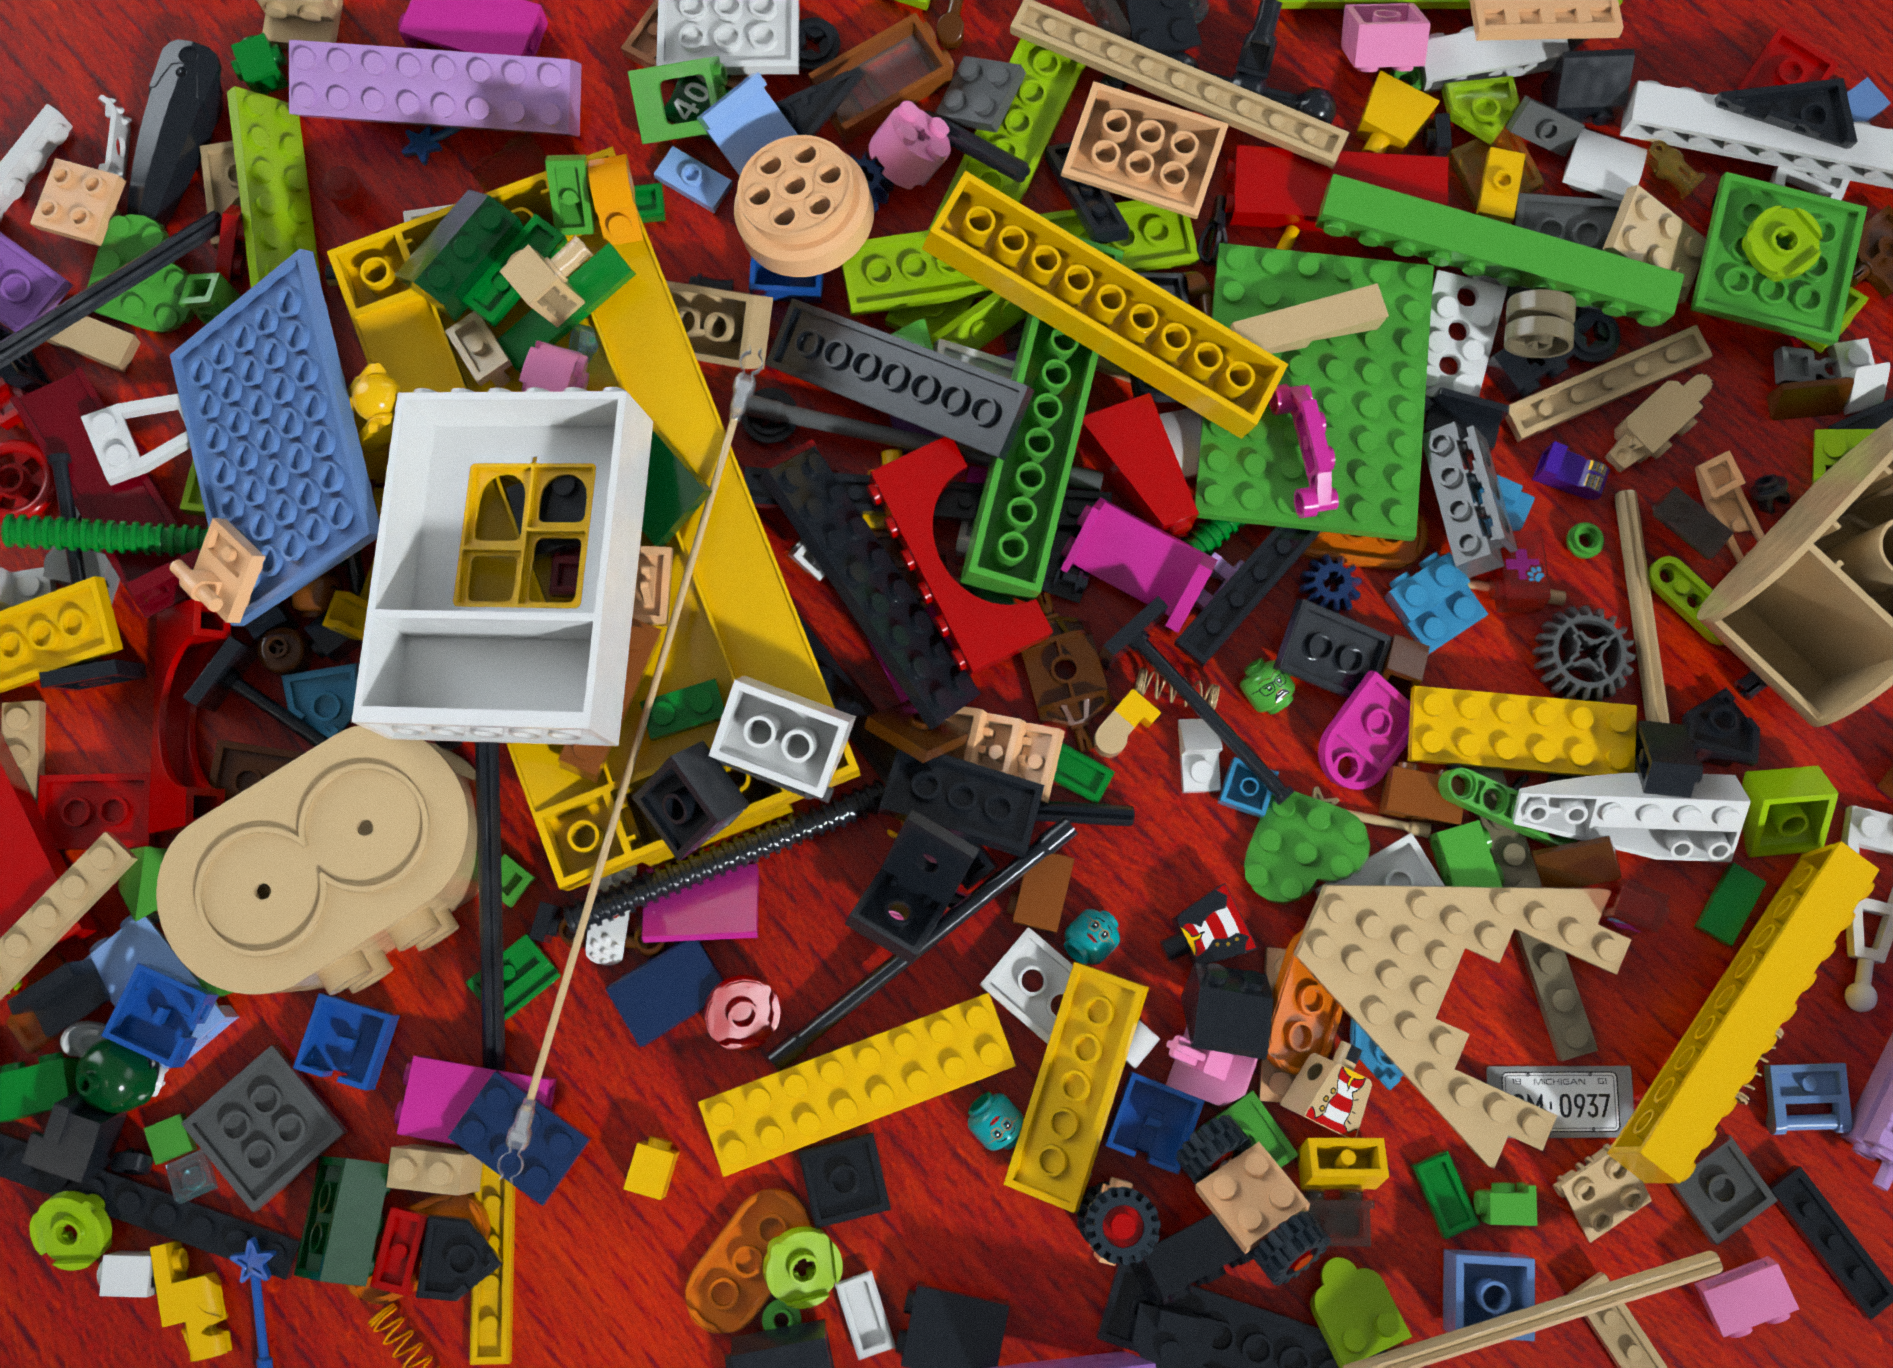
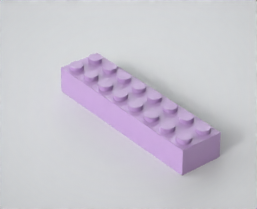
[289,40,582,137]

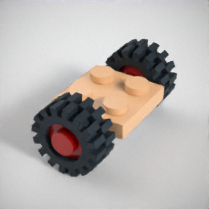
[1176,1115,1331,1286]
[1076,1177,1161,1266]

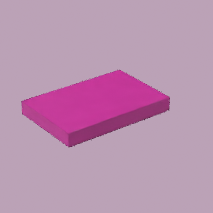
[642,864,759,943]

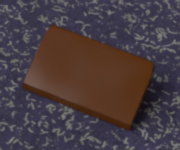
[1767,377,1854,421]
[1533,836,1621,888]

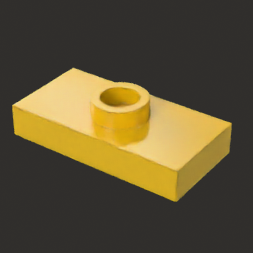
[1476,147,1526,224]

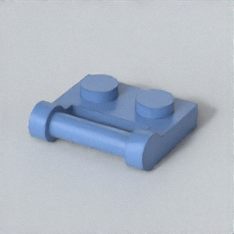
[1763,1063,1852,1135]

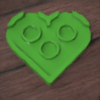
[87,214,195,333]
[1244,791,1370,905]

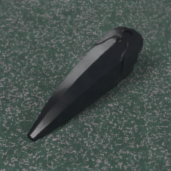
[127,39,223,230]

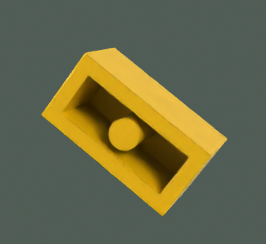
[1296,1138,1389,1189]

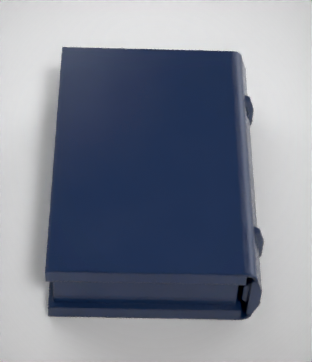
[605,940,724,1047]

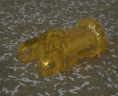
[1645,140,1707,200]

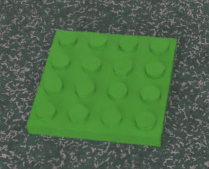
[1690,172,1867,346]

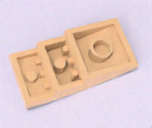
[945,706,1065,803]

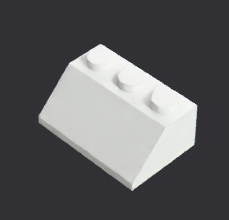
[709,675,856,798]

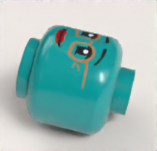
[1064,909,1120,965]
[968,1092,1024,1151]

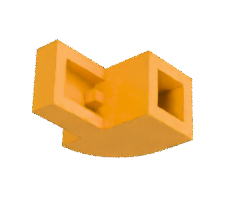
[588,154,643,246]

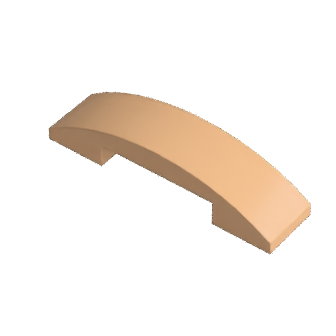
[1695,450,1765,563]

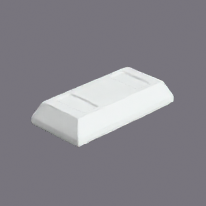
[835,1270,896,1360]

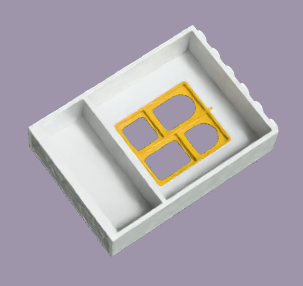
[351,387,653,746]

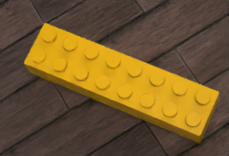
[698,993,1016,1177]

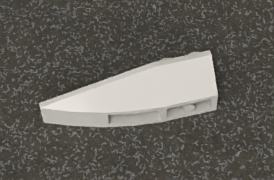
[1512,773,1751,862]

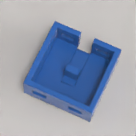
[749,223,824,303]
[101,963,219,1068]
[293,993,400,1091]
[1103,1071,1205,1174]

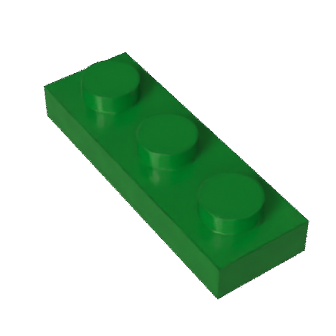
[462,214,568,328]

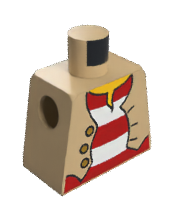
[1280,1040,1372,1138]

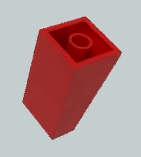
[1077,393,1199,540]

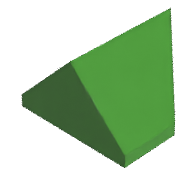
[118,846,168,922]

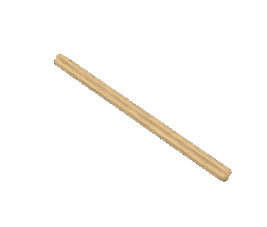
[1614,490,1670,723]
[1342,1251,1723,1368]

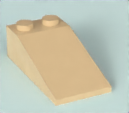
[666,280,773,369]

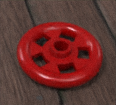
[0,439,56,522]

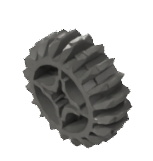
[1532,605,1637,702]

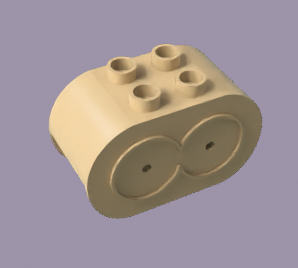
[1697,418,1893,727]
[156,726,479,995]

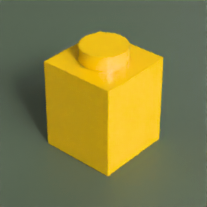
[623,1136,679,1200]

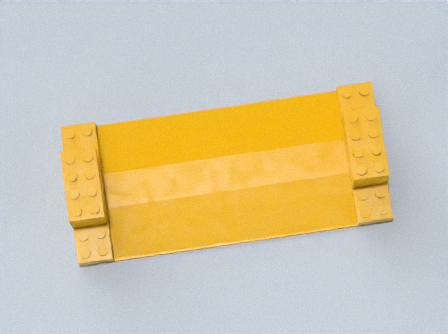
[327,146,861,891]

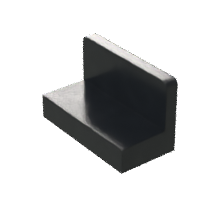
[1423,387,1510,452]
[6,959,111,1037]

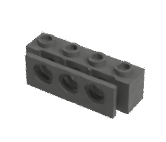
[1422,422,1518,578]

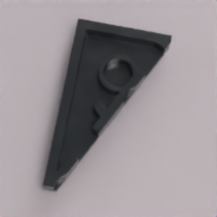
[774,67,866,136]
[1714,78,1858,149]

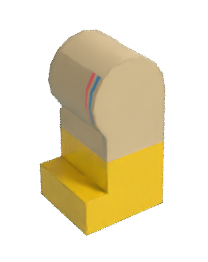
[1093,689,1161,758]

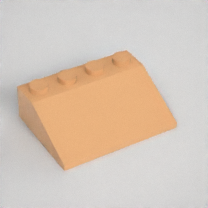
[1061,81,1229,219]

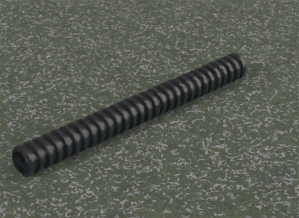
[562,779,885,935]

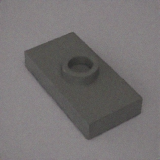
[1506,96,1585,157]

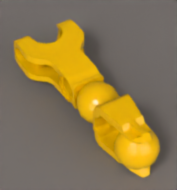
[347,363,403,484]

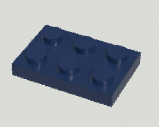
[448,1071,592,1206]

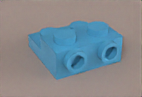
[1383,552,1488,655]

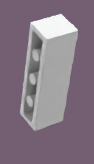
[1418,26,1569,93]

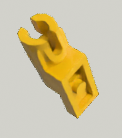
[150,1240,233,1362]

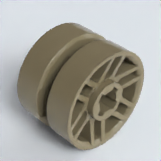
[1504,289,1576,358]

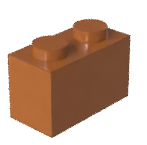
[1378,762,1465,828]
[1006,853,1075,934]

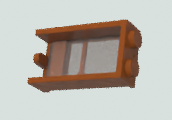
[808,13,955,146]

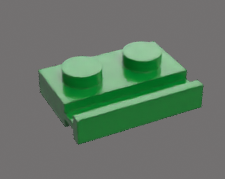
[465,932,562,1021]

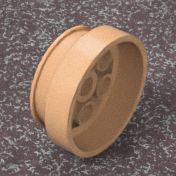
[734,135,874,277]

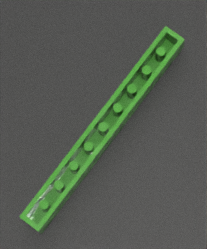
[1315,174,1685,327]

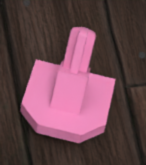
[1166,1027,1258,1107]

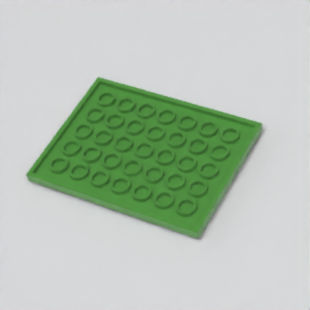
[1194,243,1434,541]

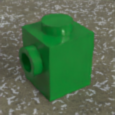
[231,33,289,95]

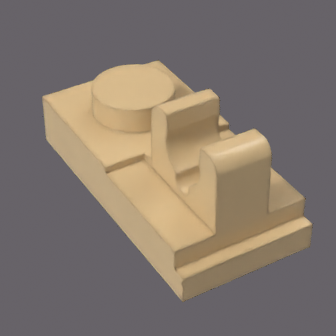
[445,312,513,388]

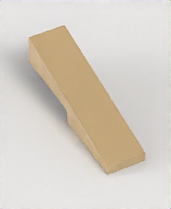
[1230,283,1389,354]
[46,304,141,374]

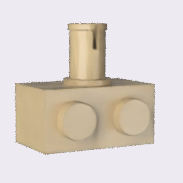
[500,235,593,328]

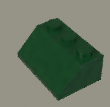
[395,190,523,322]
[293,1156,391,1286]

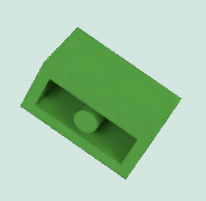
[1428,820,1505,887]

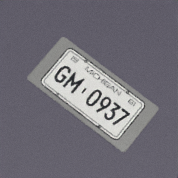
[1486,1066,1634,1138]

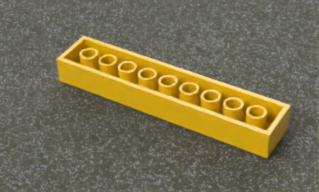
[922,171,1288,439]
[1607,841,1880,1184]

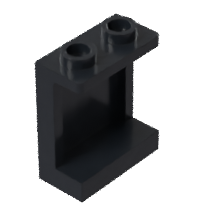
[895,1281,1010,1368]

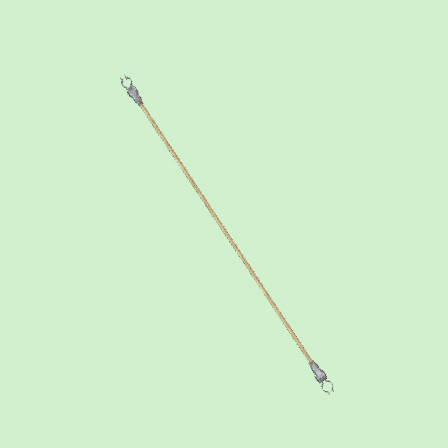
[497,345,763,1184]

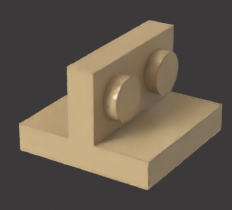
[256,0,343,49]

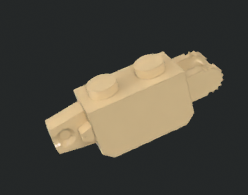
[1605,373,1713,472]

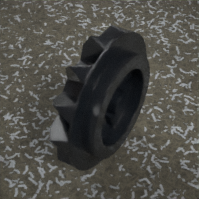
[799,17,841,71]
[1573,308,1621,364]
[741,388,797,445]

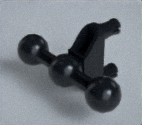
[1167,0,1337,124]

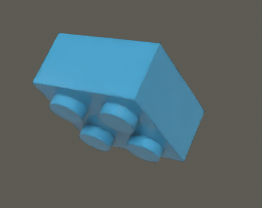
[1217,757,1279,818]

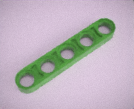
[1438,767,1578,847]

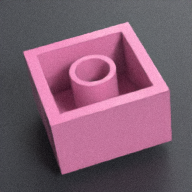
[1341,3,1430,72]

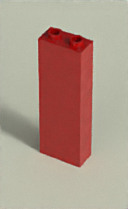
[1225,145,1449,232]
[0,734,98,965]

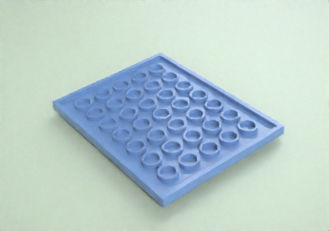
[170,249,380,626]

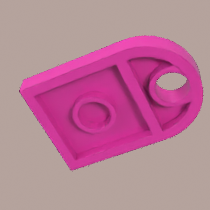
[1318,671,1410,790]

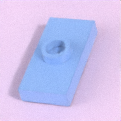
[654,146,733,213]

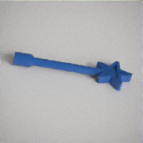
[402,126,463,166]
[230,1237,277,1368]

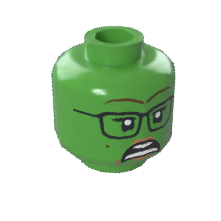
[1240,658,1295,715]

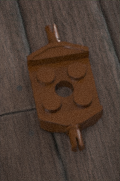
[1021,593,1112,753]

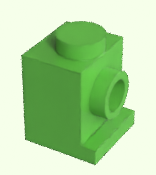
[178,273,241,324]
[1473,1182,1537,1226]

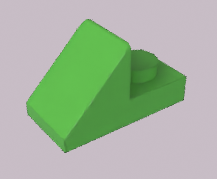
[545,155,595,235]

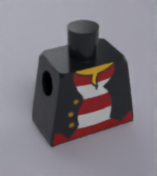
[1159,883,1258,964]

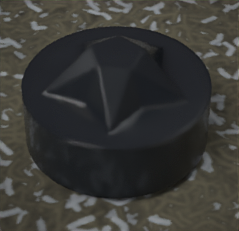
[110,1147,154,1176]

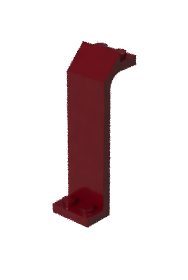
[10,367,200,618]

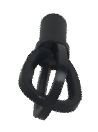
[1197,195,1228,267]

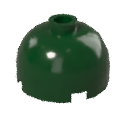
[75,1038,157,1114]

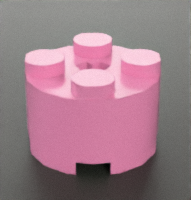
[868,101,951,189]
[519,340,589,392]

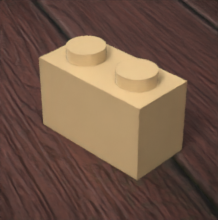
[386,1144,483,1196]

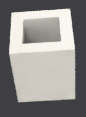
[97,1250,157,1297]

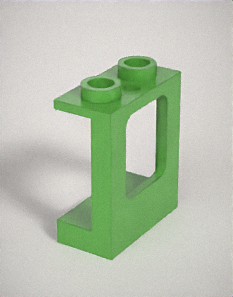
[628,56,728,144]

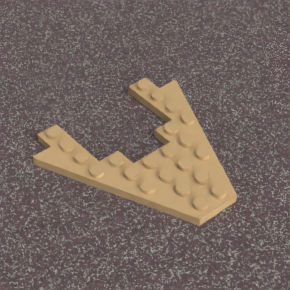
[1293,884,1631,1168]

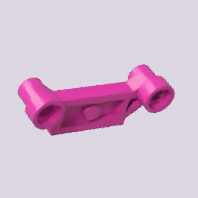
[1269,384,1339,519]

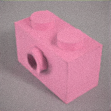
[1694,1256,1799,1338]

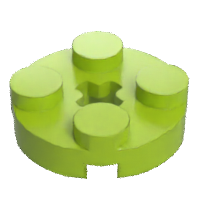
[1741,205,1822,282]
[30,1191,112,1271]
[763,1226,843,1309]

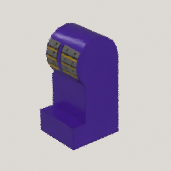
[1532,441,1610,500]

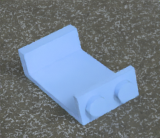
[697,72,833,183]
[84,913,239,1069]

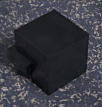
[21,1091,128,1183]

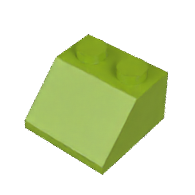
[1742,765,1839,857]

